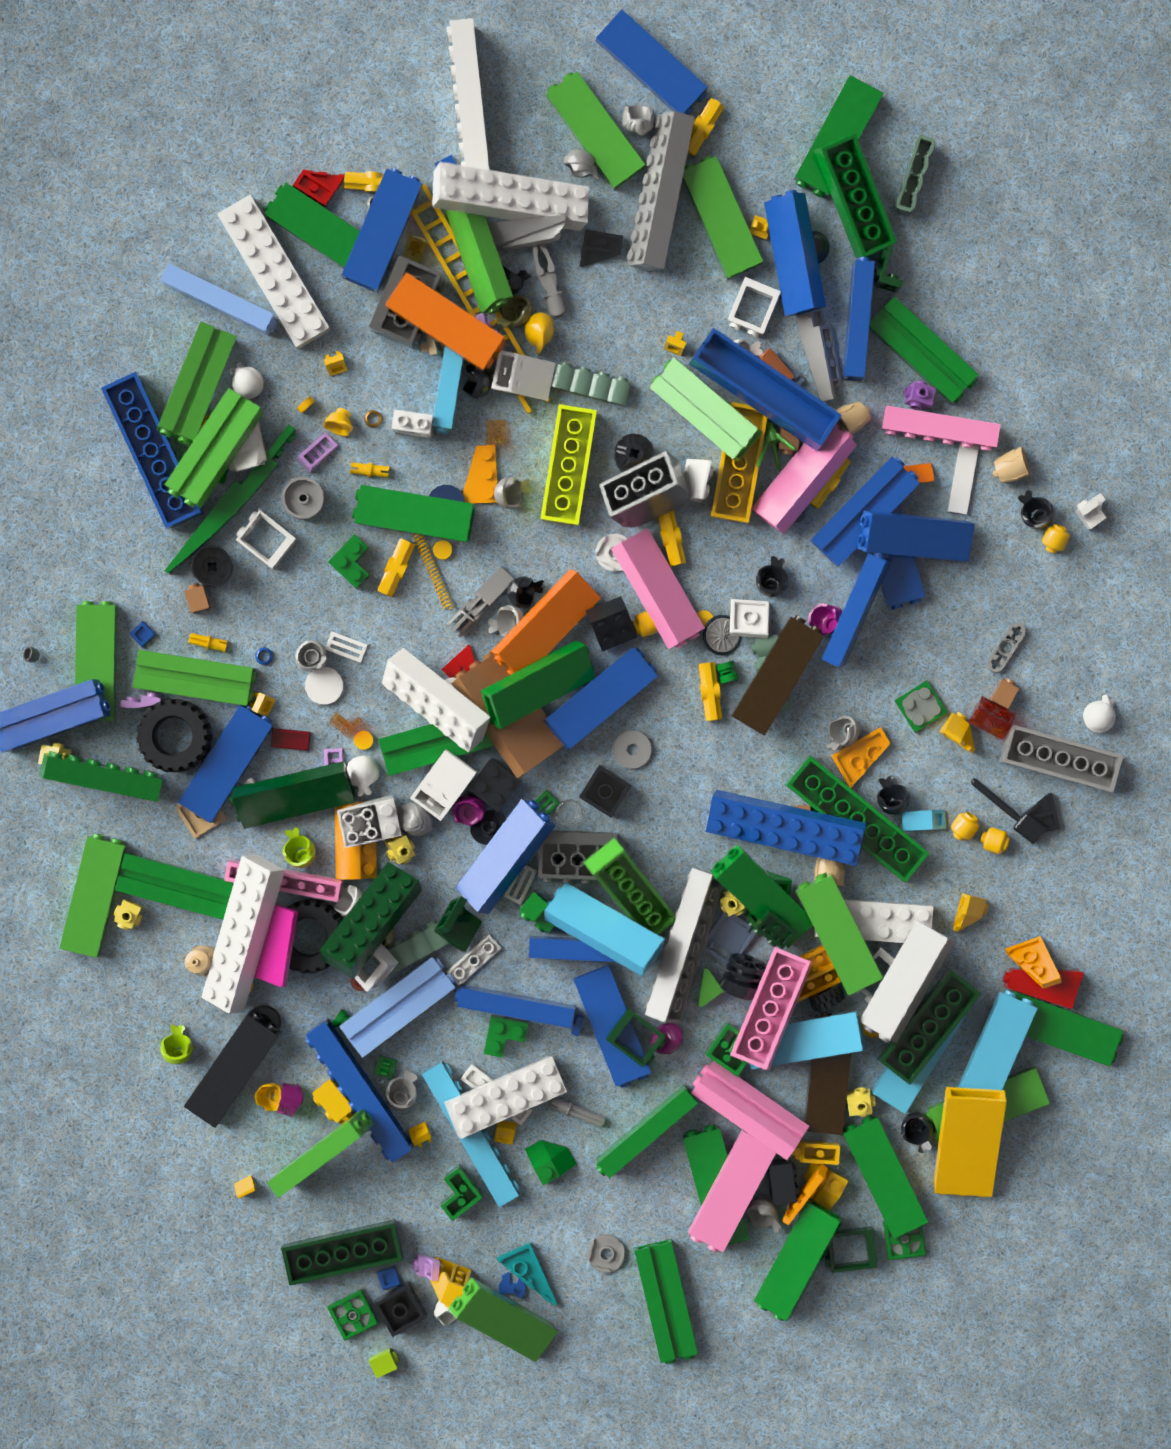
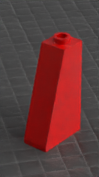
[1002,968,1084,1009]

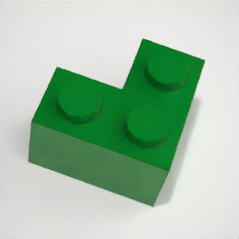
[328,534,370,589]
[519,890,554,933]
[483,1014,529,1058]
[704,1021,747,1077]
[440,1164,483,1221]

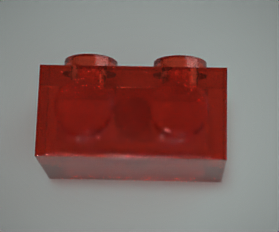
[968,696,1016,739]

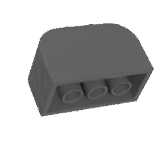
[599,451,690,528]

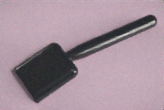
[971,778,1047,844]

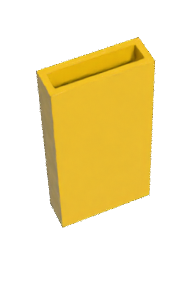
[933,1087,1006,1197]

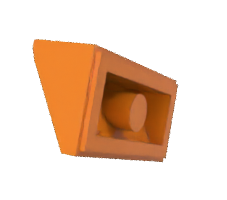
[759,348,794,380]
[903,463,934,484]

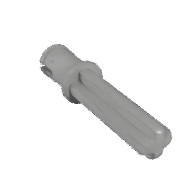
[549,1097,605,1127]

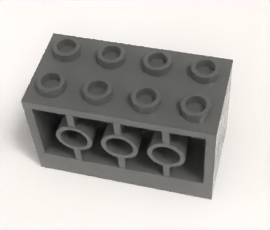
[369,255,445,349]
[538,830,617,883]

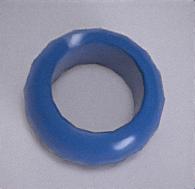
[255,647,273,665]

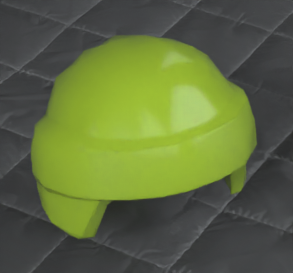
[283,827,316,868]
[160,1024,193,1065]

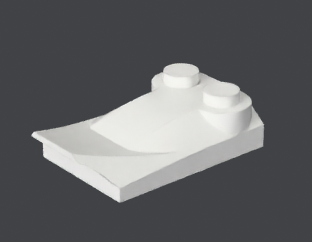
[229,422,267,472]

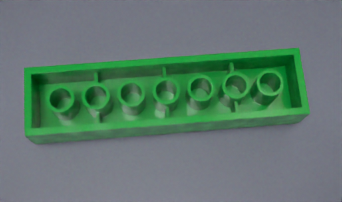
[785,755,929,883]

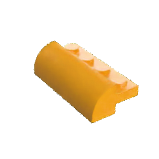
[334,801,377,879]
[797,945,841,1003]

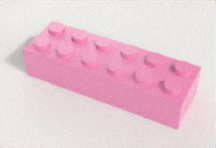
[731,947,813,1071]

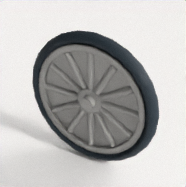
[702,615,741,655]

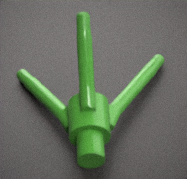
[756,423,796,470]

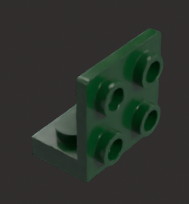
[873,245,903,293]
[434,896,482,952]
[745,909,797,950]

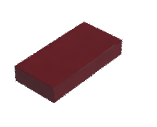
[270,728,311,751]

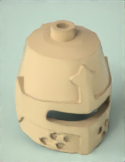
[836,402,871,435]
[992,446,1030,483]
[814,857,845,887]
[185,945,215,977]

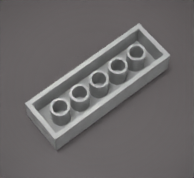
[999,724,1124,792]

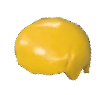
[255,1083,282,1111]

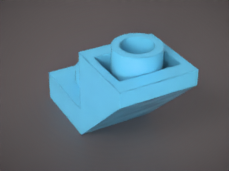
[902,810,946,831]

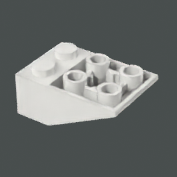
[491,351,555,401]
[683,459,714,503]
[410,749,477,821]
[337,795,402,848]

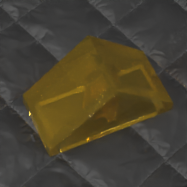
[403,233,429,264]

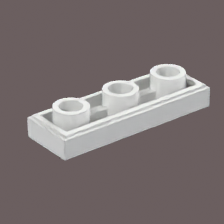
[446,934,502,986]

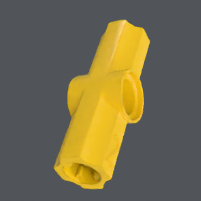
[688,98,725,157]
[344,172,383,193]
[809,458,851,509]
[658,510,686,567]
[377,538,416,597]
[698,662,722,721]

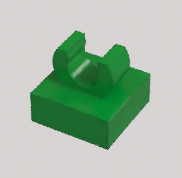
[374,1055,397,1079]

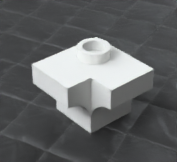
[1075,494,1106,530]

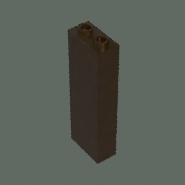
[731,615,824,736]
[804,1012,851,1135]

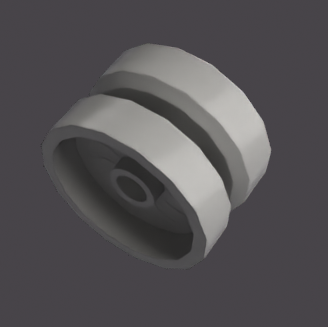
[282,477,326,521]

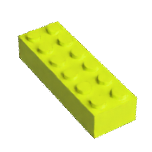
[540,404,597,526]

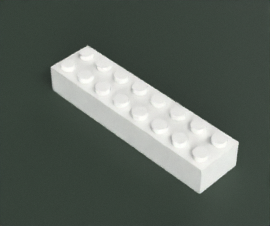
[447,18,489,170]
[432,162,589,231]
[217,195,331,349]
[202,854,285,1013]

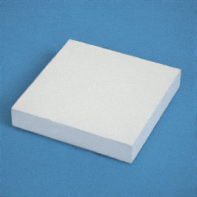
[730,599,769,638]

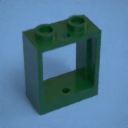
[606,1007,666,1067]
[825,1226,878,1273]

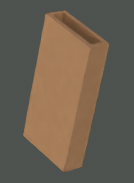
[451,652,563,778]

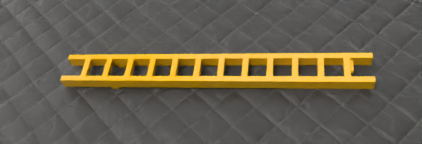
[412,184,551,414]

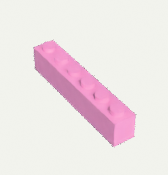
[882,406,1001,451]
[224,859,344,902]

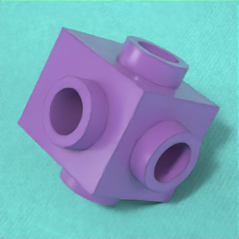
[904,381,936,410]

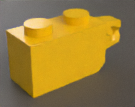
[312,1078,353,1124]
[791,1140,840,1165]

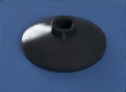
[470,810,506,845]

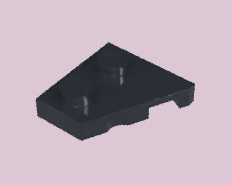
[580,229,623,267]
[1020,793,1060,832]

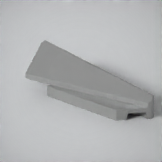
[488,214,572,251]
[796,308,842,401]

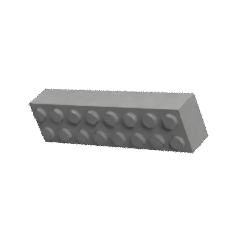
[627,111,695,271]
[645,868,724,1024]

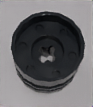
[614,433,654,473]
[191,545,233,588]
[720,953,767,1000]

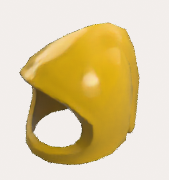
[524,312,555,355]

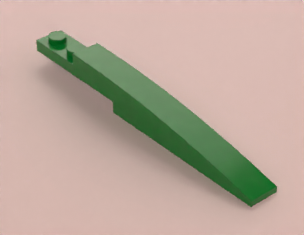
[165,424,296,574]

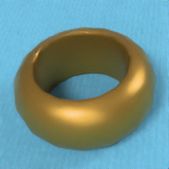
[364,410,382,428]

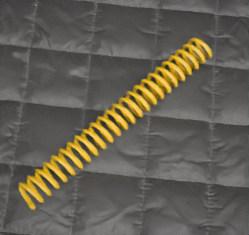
[411,533,454,610]

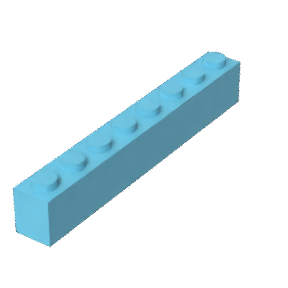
[422,1061,520,1207]

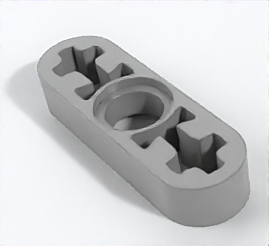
[986,623,1026,672]

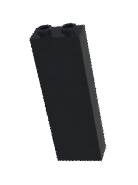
[183,1010,282,1128]

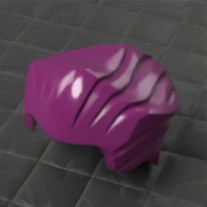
[808,603,843,636]
[452,794,486,826]
[650,1023,683,1054]
[278,1083,303,1117]

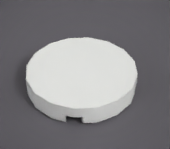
[596,534,627,572]
[305,667,343,705]

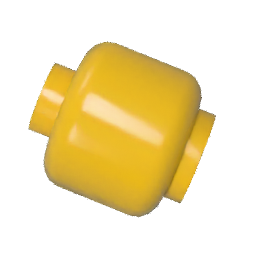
[1042,524,1070,554]
[632,611,658,638]
[951,812,980,841]
[980,827,1010,855]

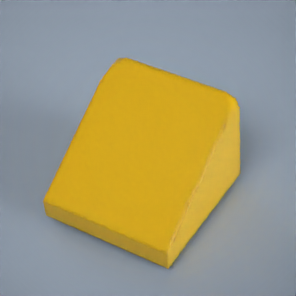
[494,1120,517,1145]
[234,1175,257,1199]

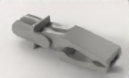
[532,244,566,318]
[446,566,515,638]

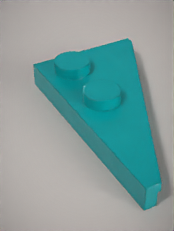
[496,1242,557,1306]

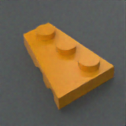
[463,445,497,504]
[831,727,890,788]
[1005,936,1061,989]
[782,1164,828,1225]

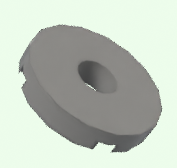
[613,730,651,768]
[587,1234,625,1273]

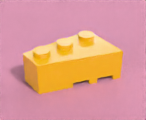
[429,1256,472,1308]

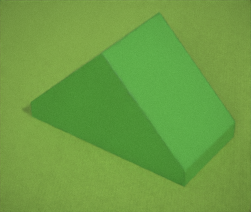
[698,967,724,1007]

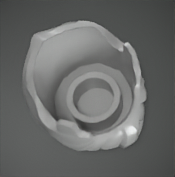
[622,105,654,136]
[396,802,433,837]

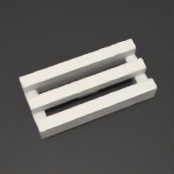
[325,631,368,663]
[504,865,537,905]

